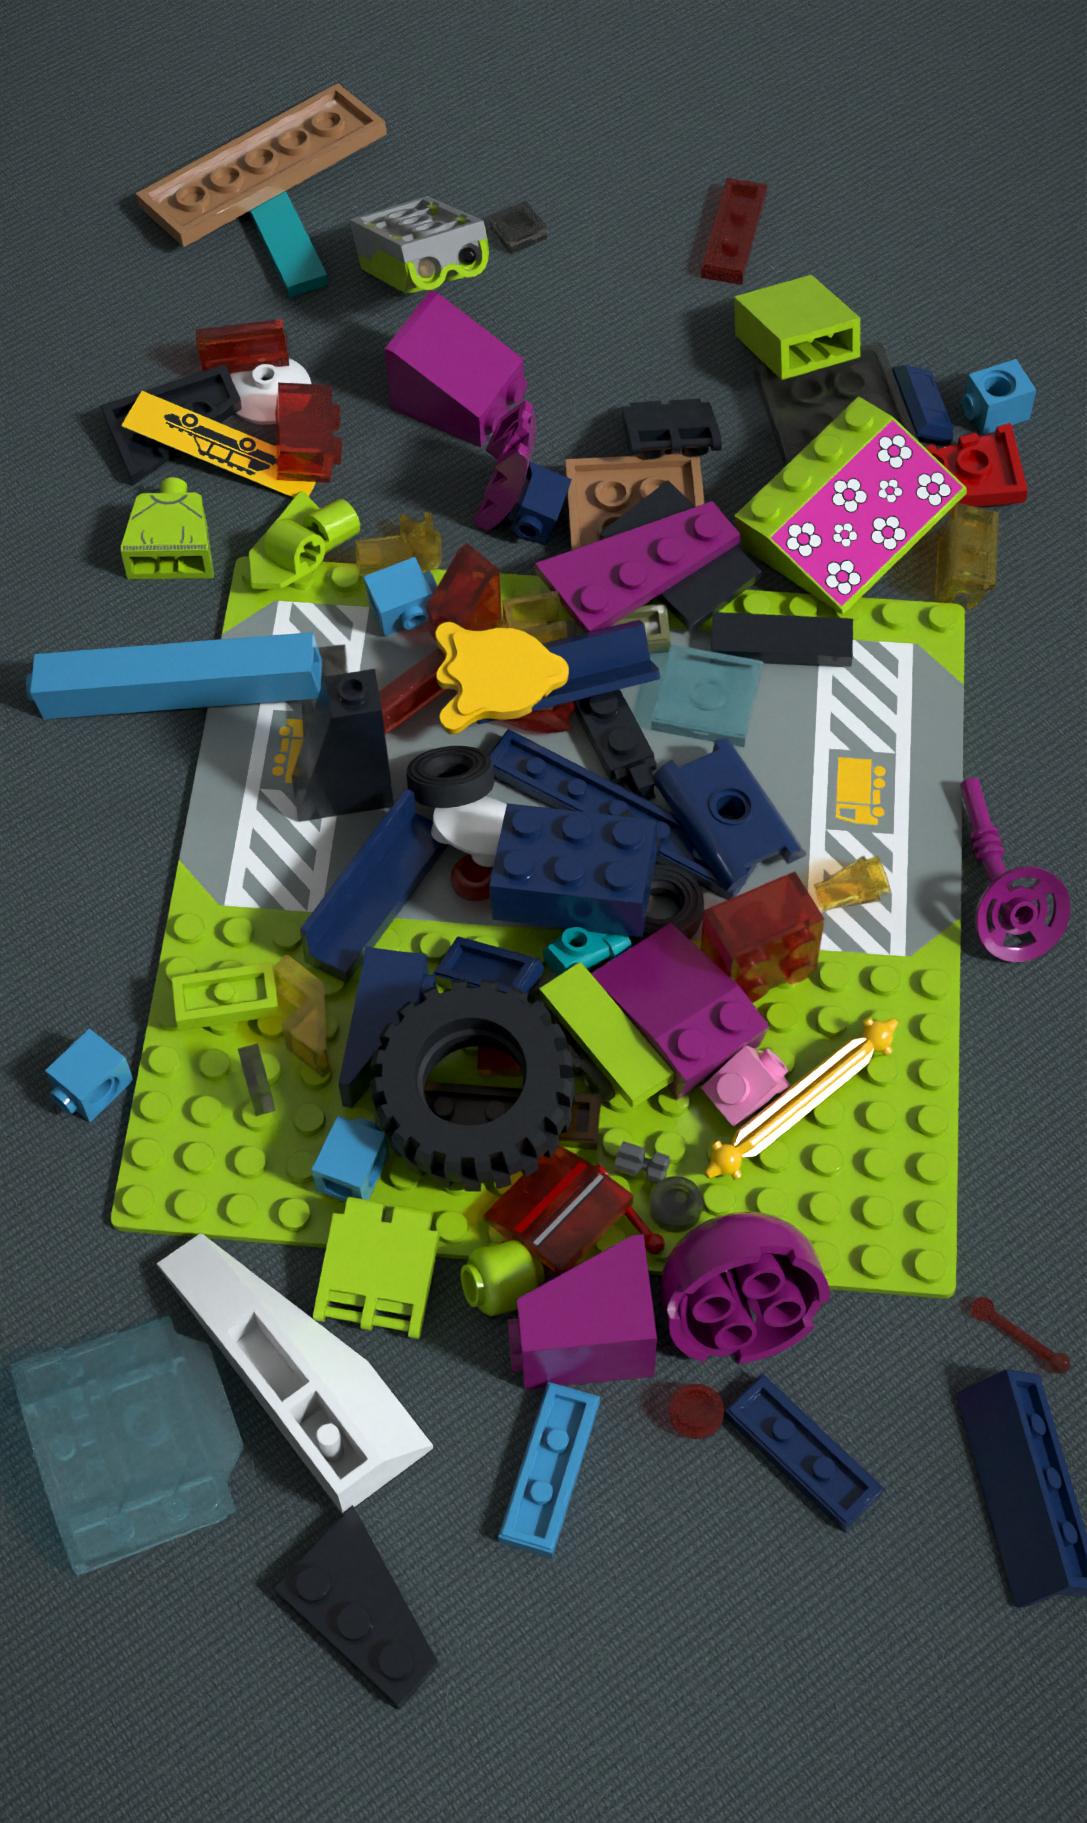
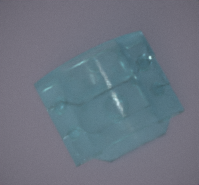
[10,1315,244,1576]

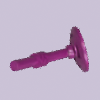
[960,778,1071,962]

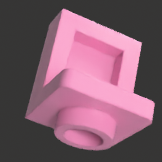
[701,1045,792,1128]

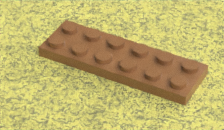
[135,83,387,247]

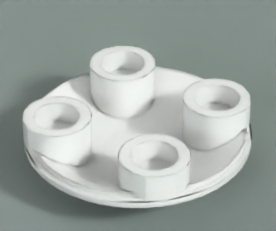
[431,796,507,867]

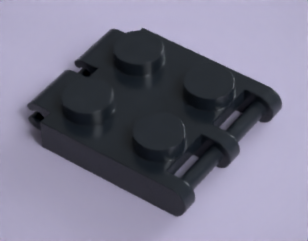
[622,398,722,459]

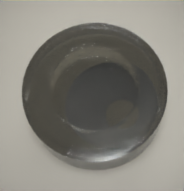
[649,1176,703,1233]

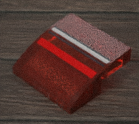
[483,1146,633,1276]

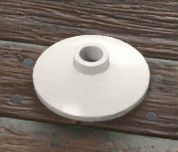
[230,355,312,425]

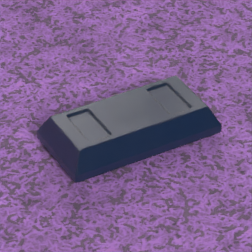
[891,365,953,443]

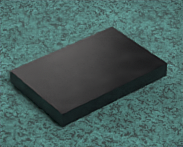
[600,480,761,633]

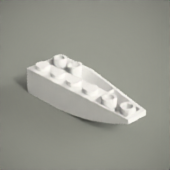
[157,1233,433,1514]

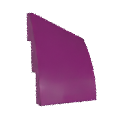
[473,400,537,532]

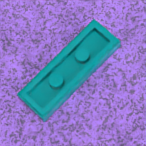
[248,191,329,298]

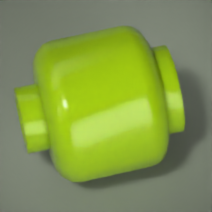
[461,1239,544,1316]

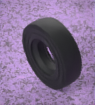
[406,746,495,808]
[628,864,704,944]

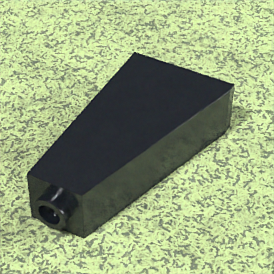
[292,669,394,822]

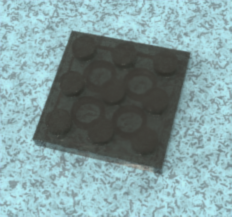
[754,342,918,466]

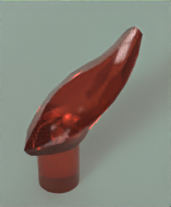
[495,701,575,734]

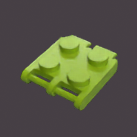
[313,1196,440,1339]

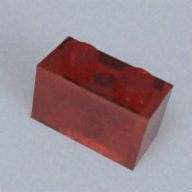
[275,382,342,483]

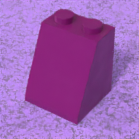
[385,290,527,447]
[507,1234,657,1390]

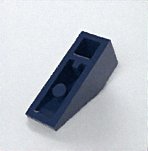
[338,947,437,1108]

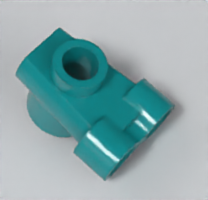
[543,927,632,978]

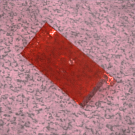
[196,319,290,373]

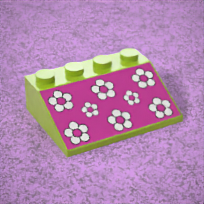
[734,396,967,615]

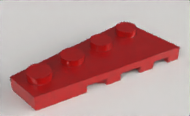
[925,423,1028,509]

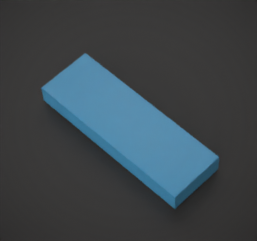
[498,1382,600,1558]

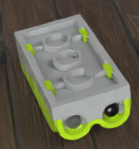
[349,196,489,293]

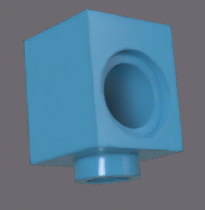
[961,359,1036,435]
[45,1028,134,1123]
[311,1116,390,1202]

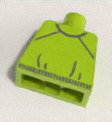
[121,477,214,579]

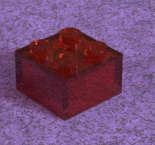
[700,871,825,1003]

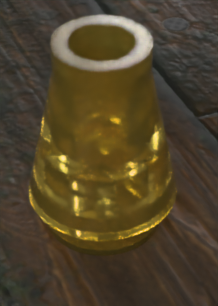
[813,855,891,912]

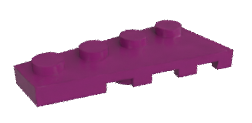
[535,501,740,633]

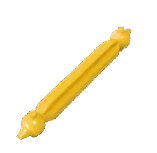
[704,1017,898,1180]

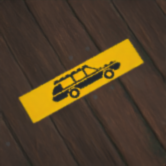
[121,391,324,498]

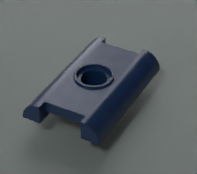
[653,738,806,893]

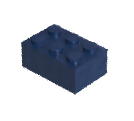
[489,803,657,937]

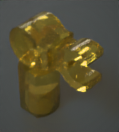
[355,512,442,575]

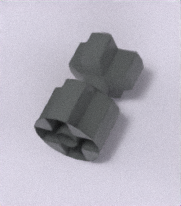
[614,1141,671,1184]

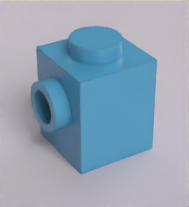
[363,557,439,637]

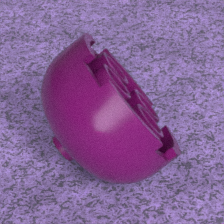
[660,1211,830,1364]

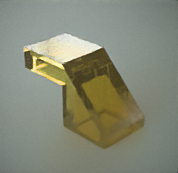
[273,954,330,1078]

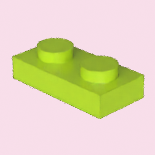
[171,962,280,1031]

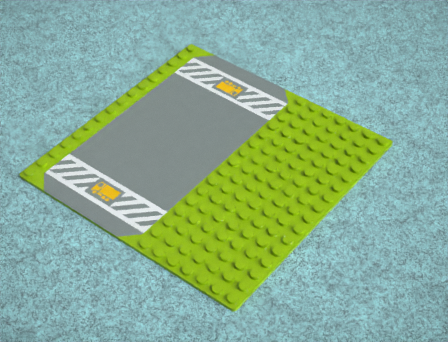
[111,556,965,1299]

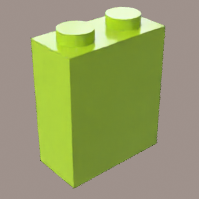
[734,275,860,380]

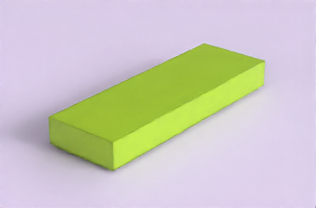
[539,962,675,1109]

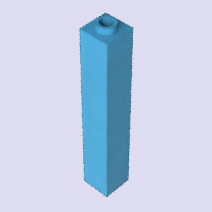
[26,632,322,719]

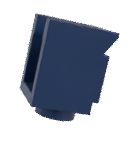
[507,462,572,545]

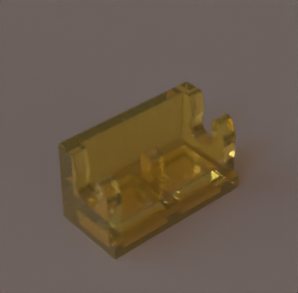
[935,503,999,609]

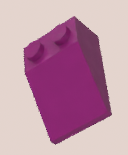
[591,923,770,1100]

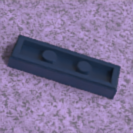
[724,1373,884,1532]

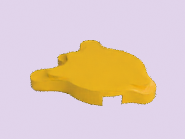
[435,622,569,734]

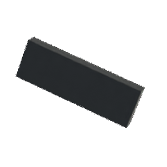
[711,612,853,666]

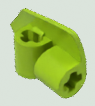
[249,491,360,589]

